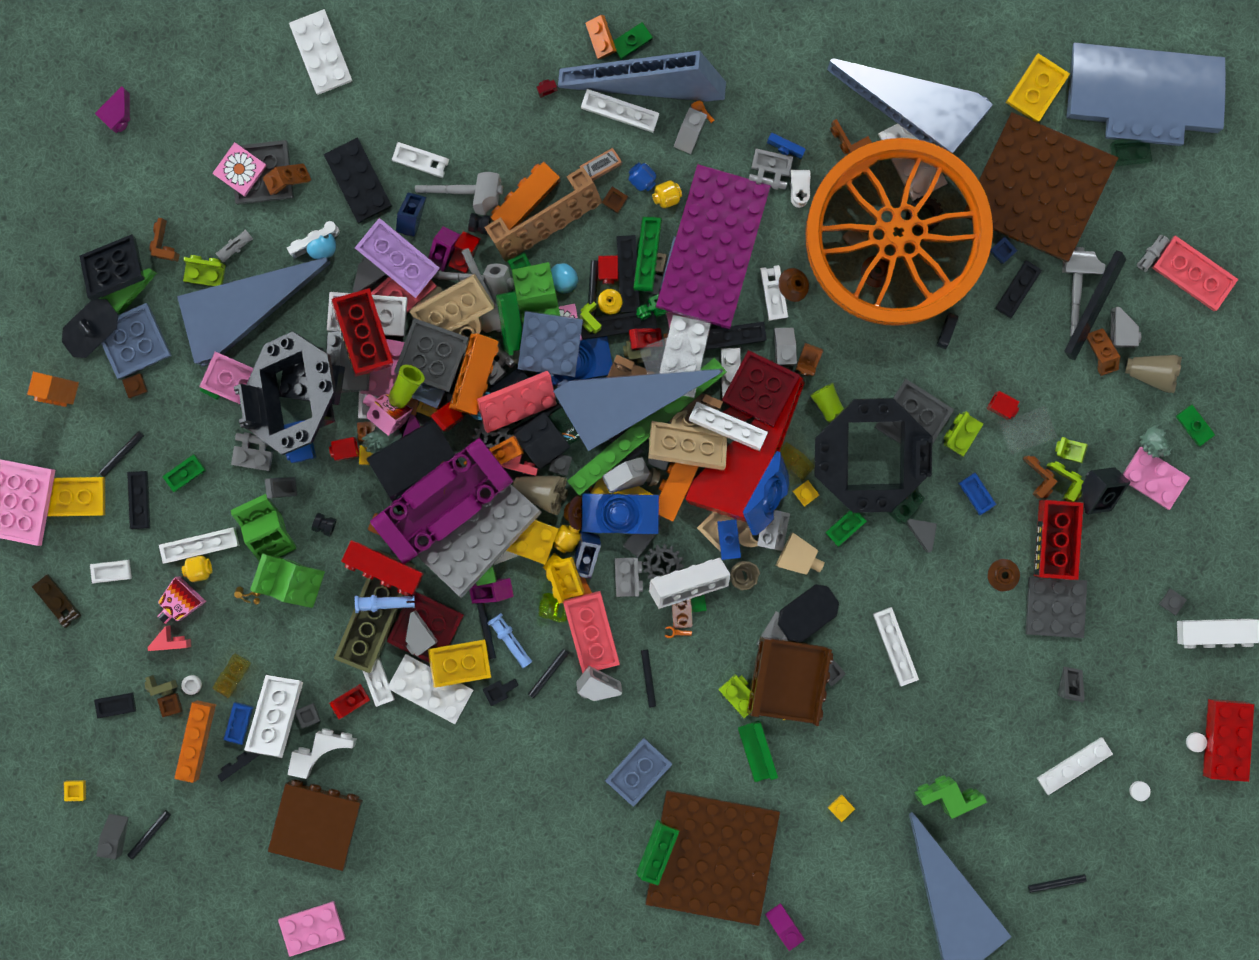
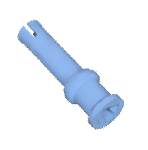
[355,595,415,613]
[487,613,532,668]

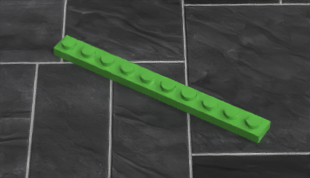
[567,357,727,496]

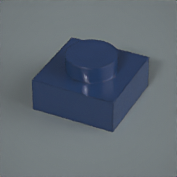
[990,237,1018,264]

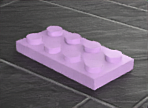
[355,218,440,298]

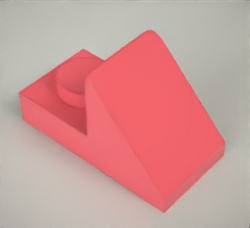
[502,449,539,476]
[148,625,191,651]

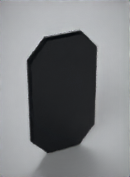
[62,298,118,358]
[777,584,839,642]

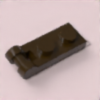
[32,574,81,628]

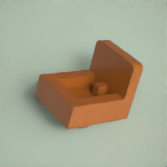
[796,343,823,376]

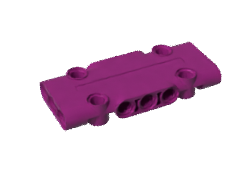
[370,437,514,565]

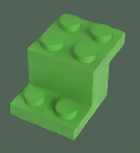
[512,262,560,323]
[231,494,297,562]
[250,554,325,608]
[914,775,987,819]

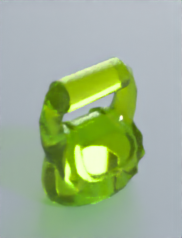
[538,593,570,623]

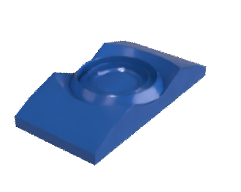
[536,336,612,386]
[743,451,789,535]
[582,493,659,534]

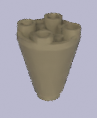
[1125,355,1182,393]
[513,476,568,515]

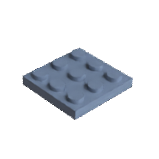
[101,303,172,380]
[518,311,583,377]

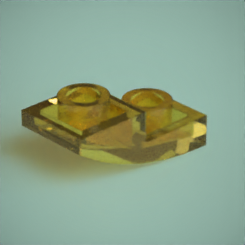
[212,653,251,698]

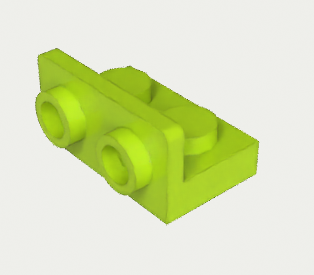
[183,255,226,287]
[943,411,983,457]
[718,674,751,718]

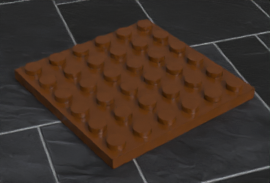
[964,112,1118,262]
[645,790,780,926]

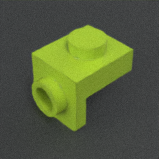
[580,302,602,335]
[1055,437,1088,464]

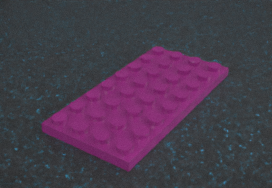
[656,164,771,329]

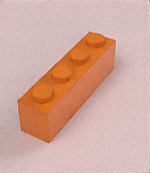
[491,162,561,231]
[449,334,499,415]
[27,371,79,407]
[658,462,699,521]
[174,700,216,783]

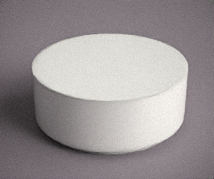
[181,675,202,695]
[1186,732,1207,752]
[1129,781,1150,801]

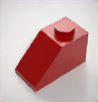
[431,402,464,432]

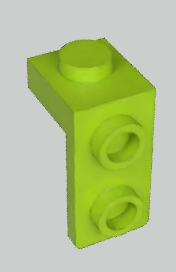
[1047,461,1084,502]

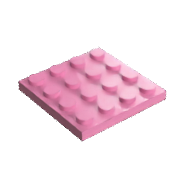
[0,459,55,546]

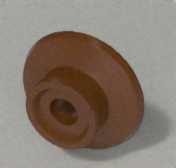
[861,255,893,288]
[779,268,809,302]
[564,496,582,530]
[988,559,1020,591]

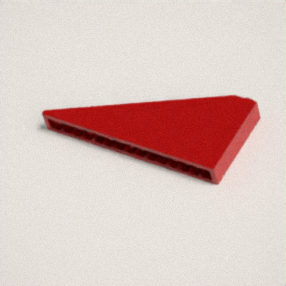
[685,377,805,522]

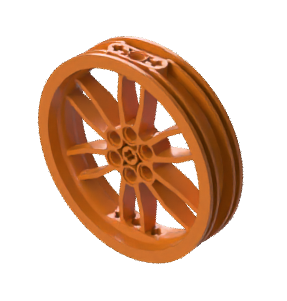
[806,138,993,326]

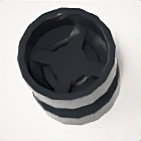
[468,213,491,235]
[311,513,337,537]

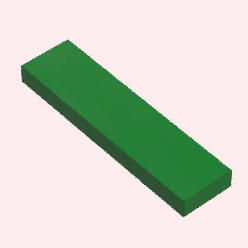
[634,217,662,292]

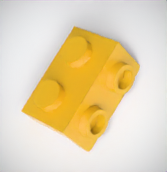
[546,557,585,604]

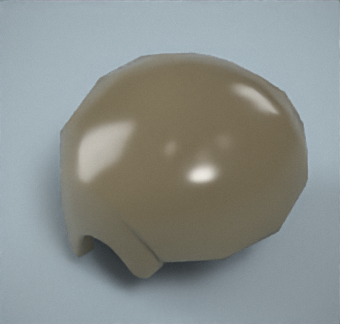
[730,561,760,590]

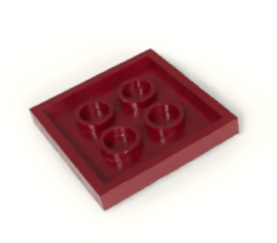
[722,350,800,427]
[387,591,464,663]

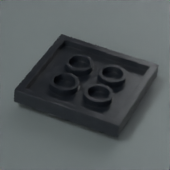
[79,234,145,302]

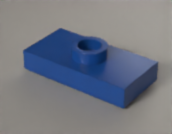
[767,133,806,159]
[958,473,997,515]
[717,519,741,560]
[224,702,254,745]

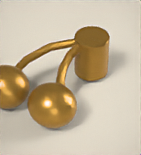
[234,587,261,604]

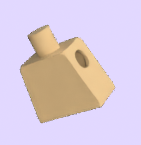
[775,533,825,575]

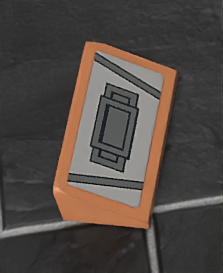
[580,148,622,181]

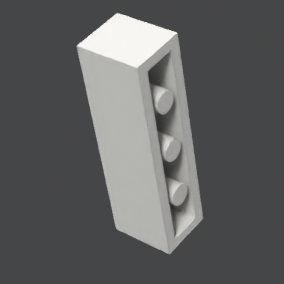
[649,558,730,609]
[1177,619,1259,648]

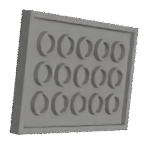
[417,484,542,598]

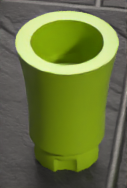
[388,365,425,408]
[810,383,844,423]

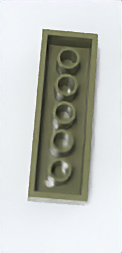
[334,550,417,673]

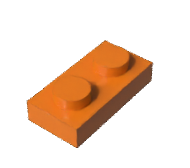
[585,15,617,59]

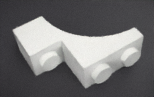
[287,729,357,779]

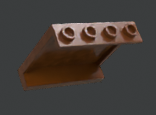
[747,636,833,726]
[268,779,363,871]

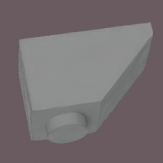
[673,107,707,154]
[1111,307,1141,348]
[774,328,797,366]
[602,457,650,493]
[406,610,438,656]
[576,666,623,701]

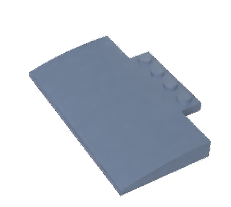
[1066,43,1226,146]

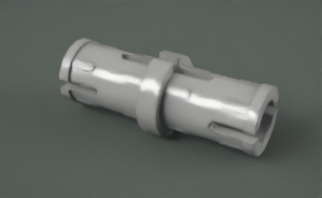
[216,229,253,263]
[1137,235,1170,272]

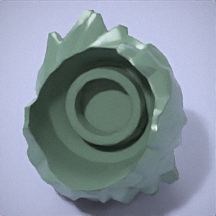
[1140,424,1172,458]
[362,427,402,454]

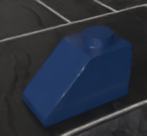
[396,192,426,237]
[574,531,601,579]

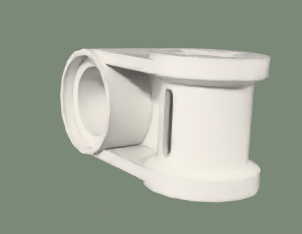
[790,170,810,208]

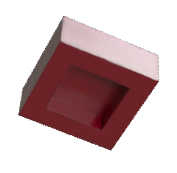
[536,79,558,98]

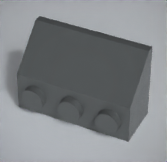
[327,331,370,393]

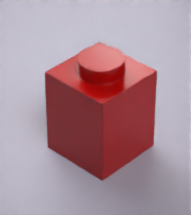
[598,256,618,285]
[987,391,1019,420]
[329,437,359,461]

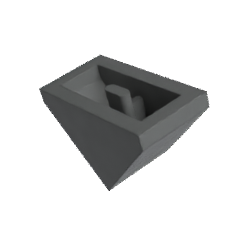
[904,519,937,553]
[1058,666,1085,702]

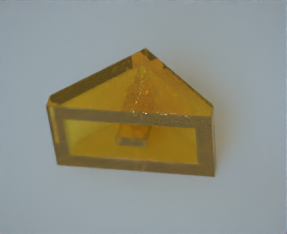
[780,442,814,481]

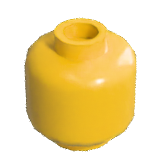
[652,181,682,209]
[598,289,623,315]
[554,524,580,553]
[182,555,212,582]

